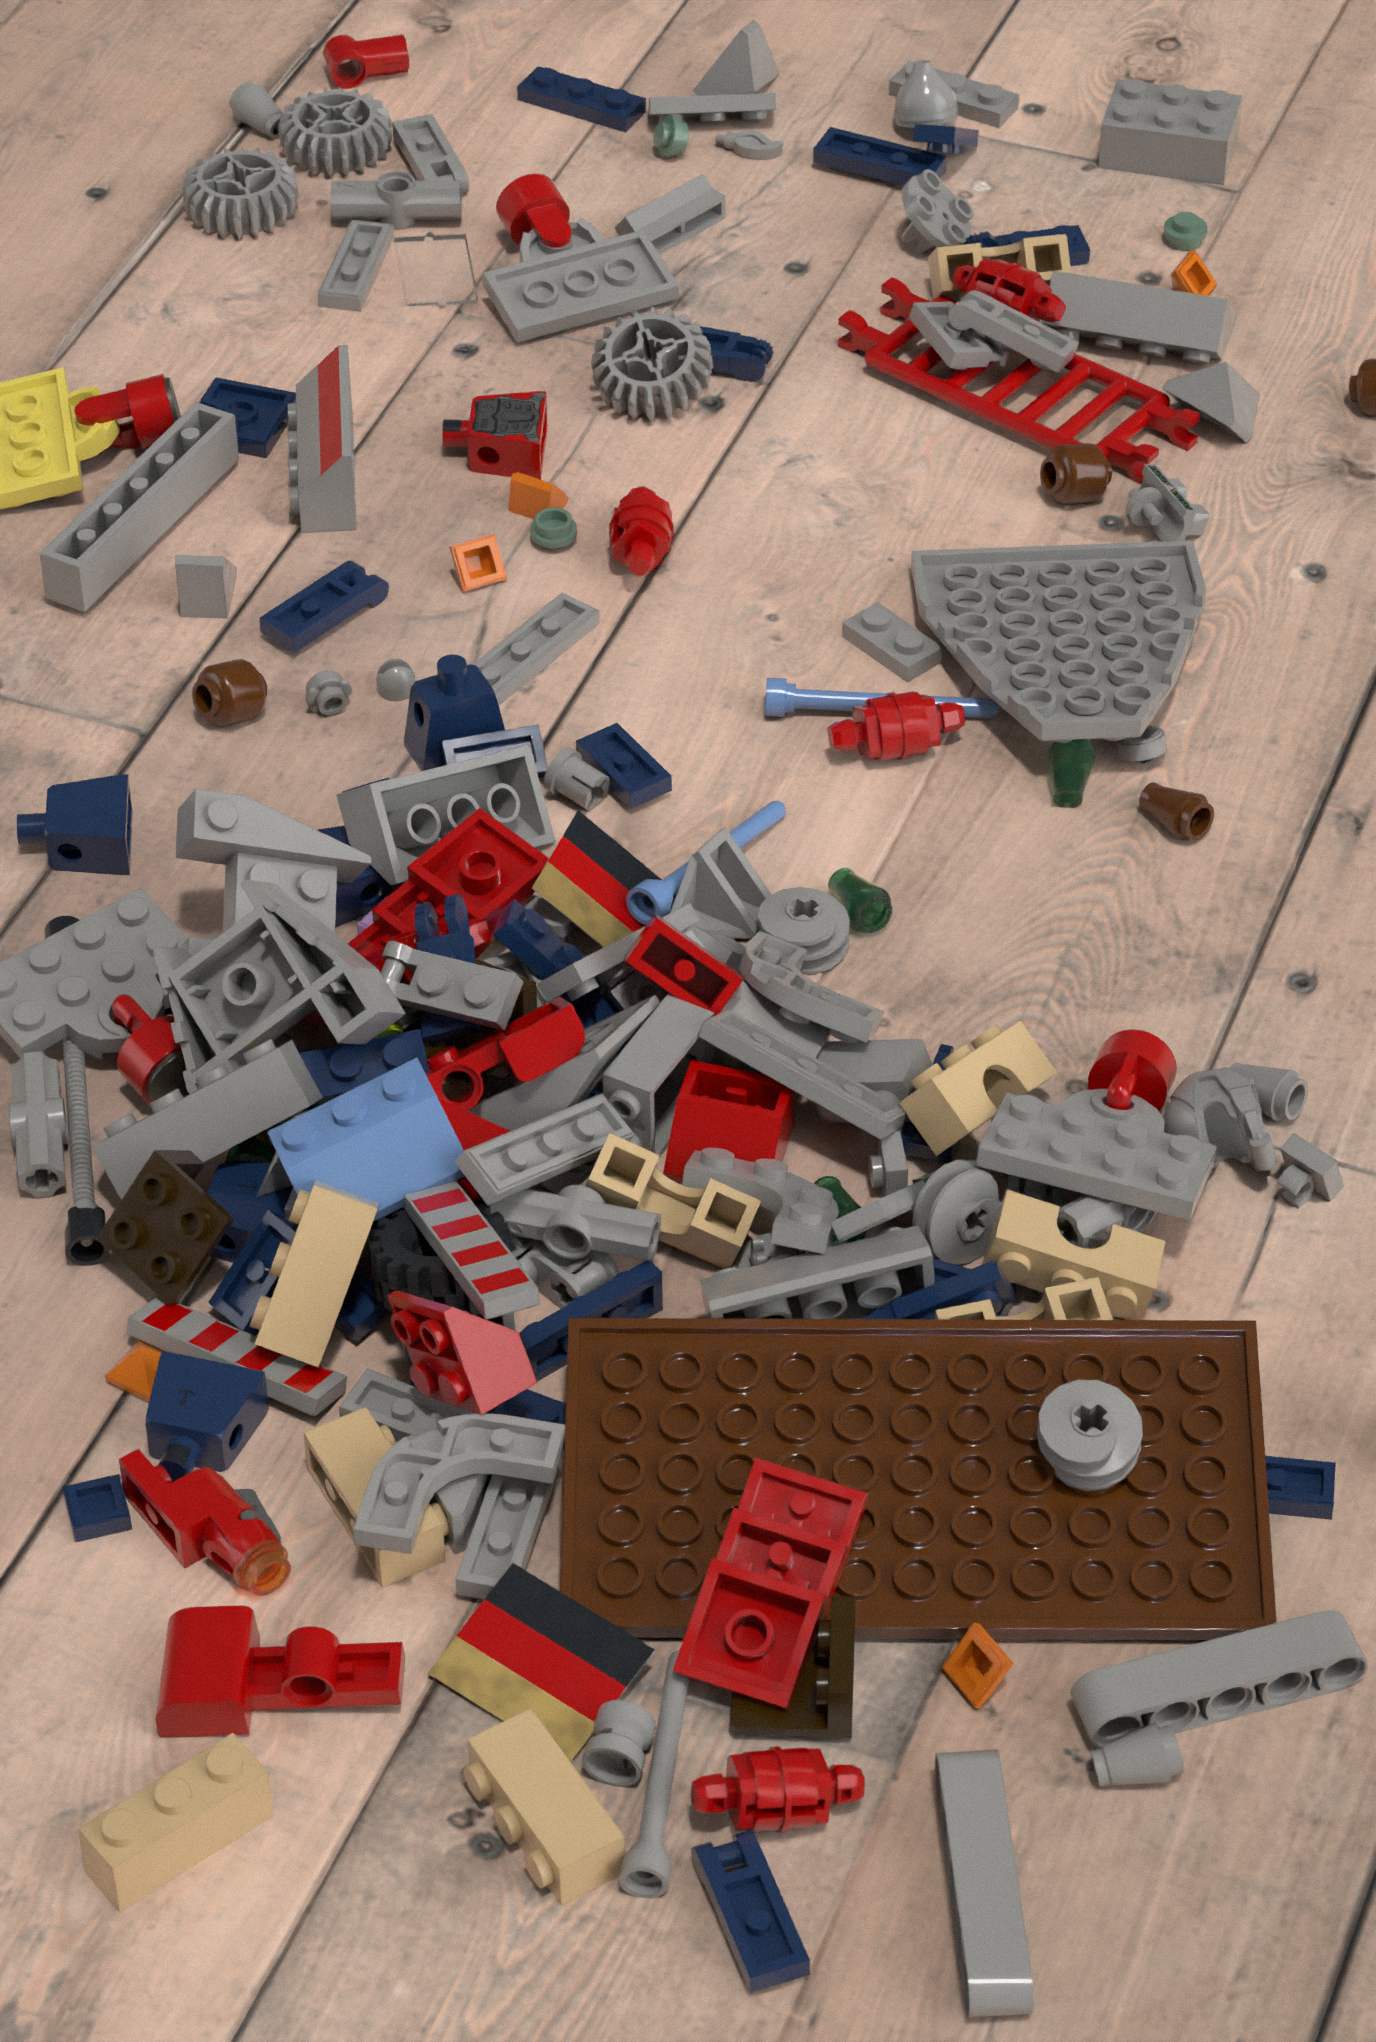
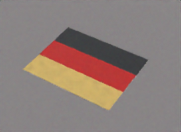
[532,810,676,969]
[428,1563,655,1762]

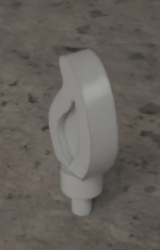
[715,130,783,159]

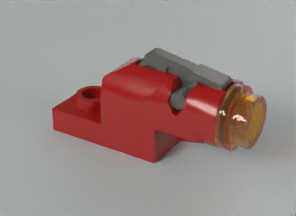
[119,1449,291,1596]

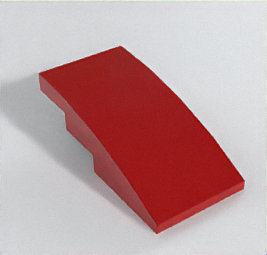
[348,808,549,1009]
[672,1458,869,1710]

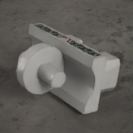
[1126,464,1209,542]

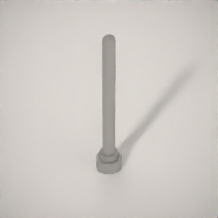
[619,1651,689,1898]

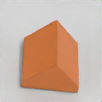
[508,472,569,520]

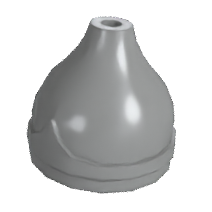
[894,60,958,128]

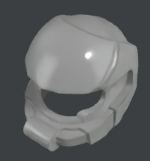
[1163,1067,1277,1177]

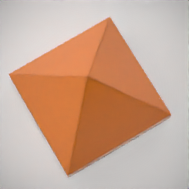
[1171,249,1217,296]
[449,534,507,592]
[105,1340,162,1402]
[941,1623,1014,1709]

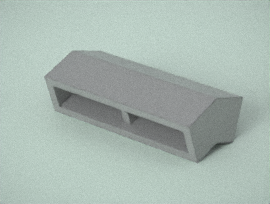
[614,174,725,255]

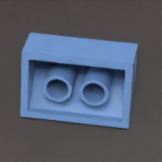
[267,1058,465,1222]

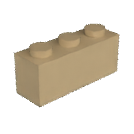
[249,1180,379,1367]
[304,1407,449,1588]
[464,1708,625,1906]
[78,1733,274,1912]

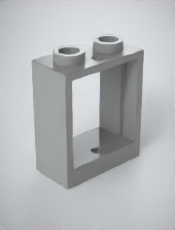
[603,994,714,1160]

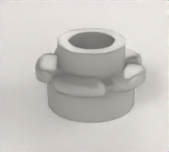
[306,670,352,715]

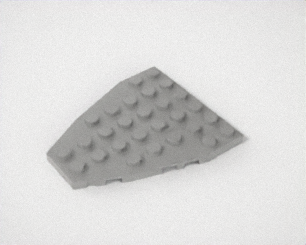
[911,540,1206,743]

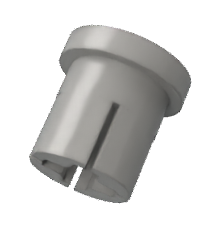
[543,747,610,810]

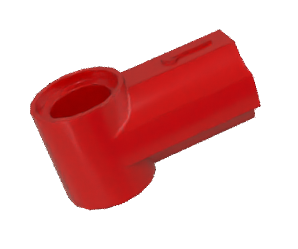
[323,34,410,89]

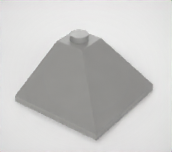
[467,995,660,1131]

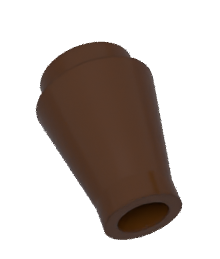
[1139,782,1214,840]

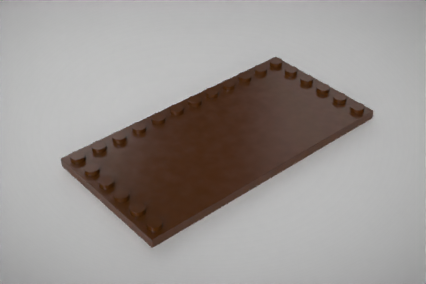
[560,1318,1277,1640]

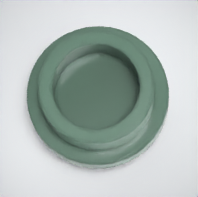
[654,115,689,158]
[1164,212,1207,251]
[530,507,577,550]

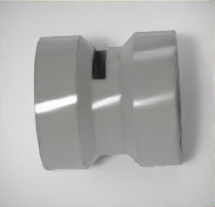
[582,1700,656,1787]

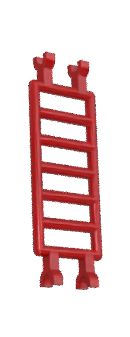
[838,277,1200,484]

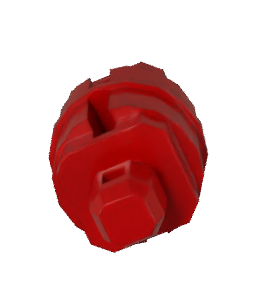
[952,258,1066,323]
[609,485,674,576]
[827,691,966,761]
[691,1746,865,1833]

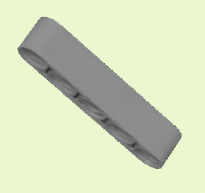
[1070,1610,1368,1749]
[935,1749,1034,2017]

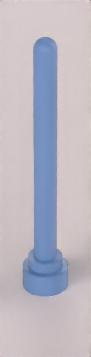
[765,678,999,718]
[626,801,786,925]

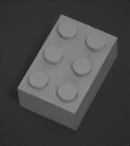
[1099,79,1242,185]

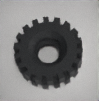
[368,1203,511,1315]

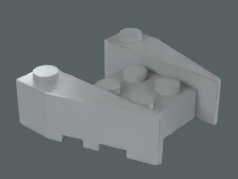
[169,789,371,1006]
[153,880,406,1094]

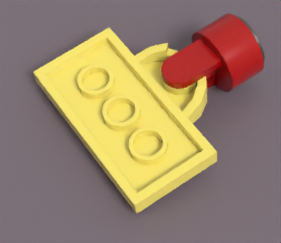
[0,367,181,510]

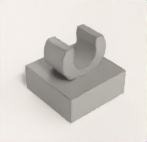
[1277,1133,1344,1208]

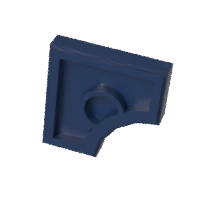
[199,377,296,458]

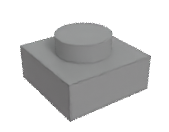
[869,1131,908,1197]

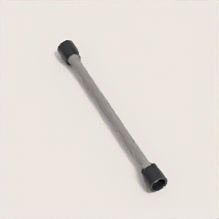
[44,916,110,1266]

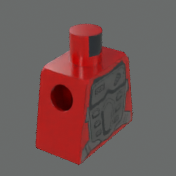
[442,391,548,480]

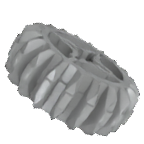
[278,87,392,177]
[182,147,299,239]
[591,306,713,422]

